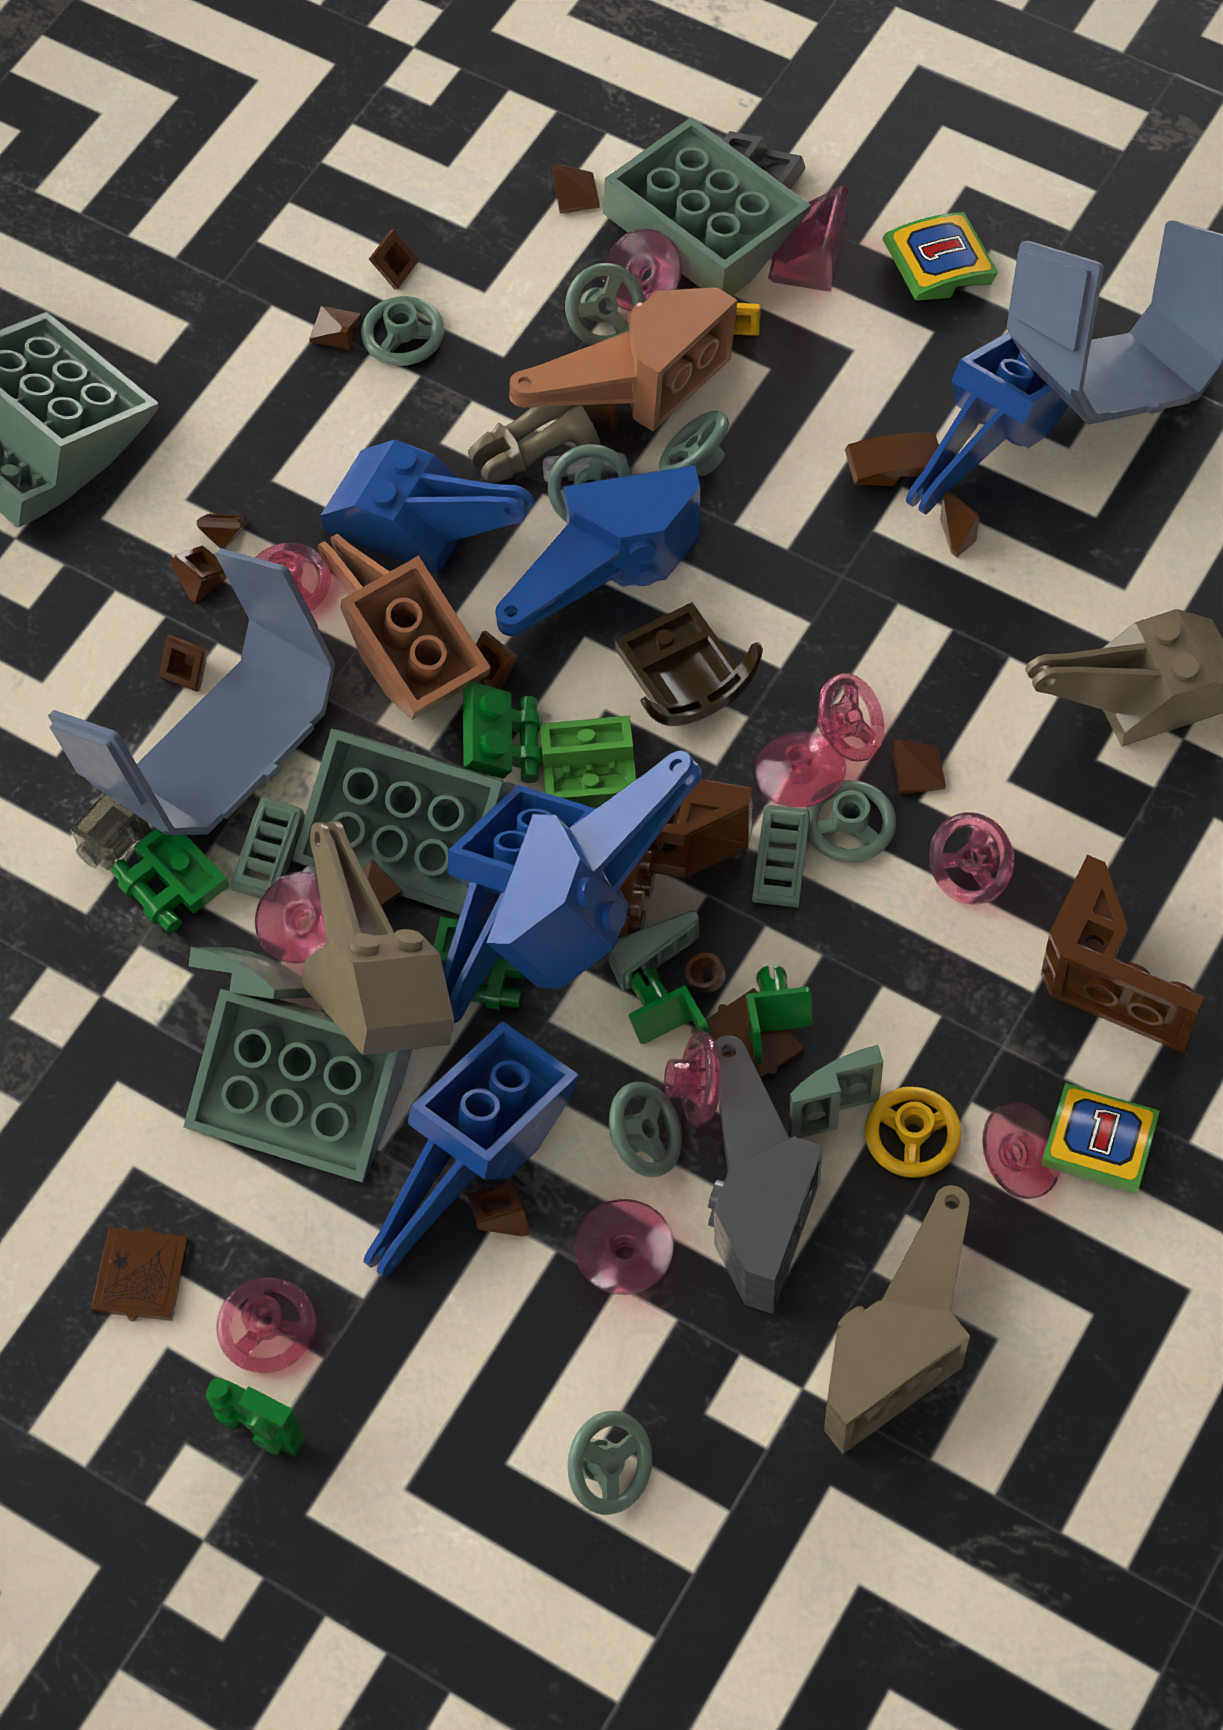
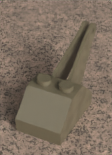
[1025,609,1223,747]
[302,821,454,1055]
[824,1185,970,1454]

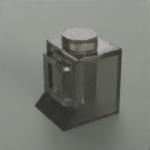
[70,793,151,871]

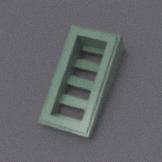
[230,797,305,903]
[752,805,810,908]
[609,910,699,992]

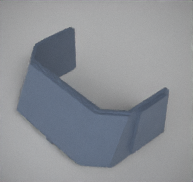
[1006,220,1223,425]
[48,548,336,835]

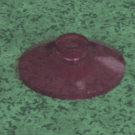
[603,229,681,312]
[755,732,846,807]
[255,872,327,964]
[982,1102,1060,1199]
[574,1199,673,1295]

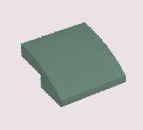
[189,947,313,999]
[789,1045,884,1138]

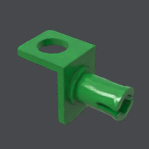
[746,965,813,1064]
[628,968,714,1052]

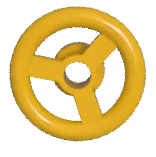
[864,1087,962,1178]

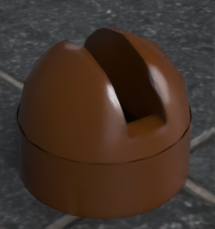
[685,953,725,994]

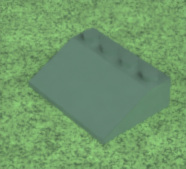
[603,117,811,296]
[292,729,515,915]
[183,988,412,1182]

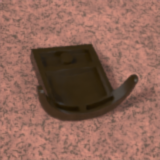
[615,602,763,726]

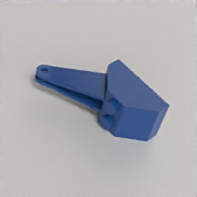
[906,332,1069,514]
[320,440,534,575]
[495,465,701,636]
[486,751,702,989]
[443,785,596,1023]
[363,1021,579,1278]

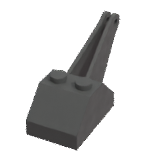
[708,1035,823,1314]

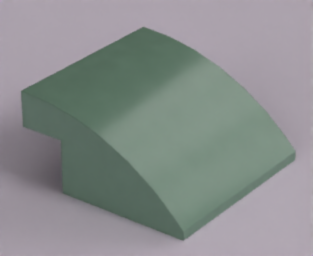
[0,312,159,528]

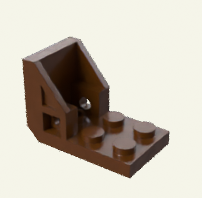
[618,779,753,938]
[1041,854,1205,1053]

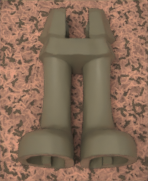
[468,405,600,484]

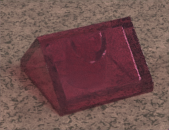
[768,185,849,292]

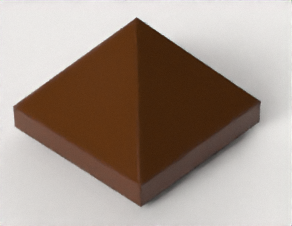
[369,230,419,289]
[197,514,249,549]
[476,631,518,690]
[158,635,209,692]

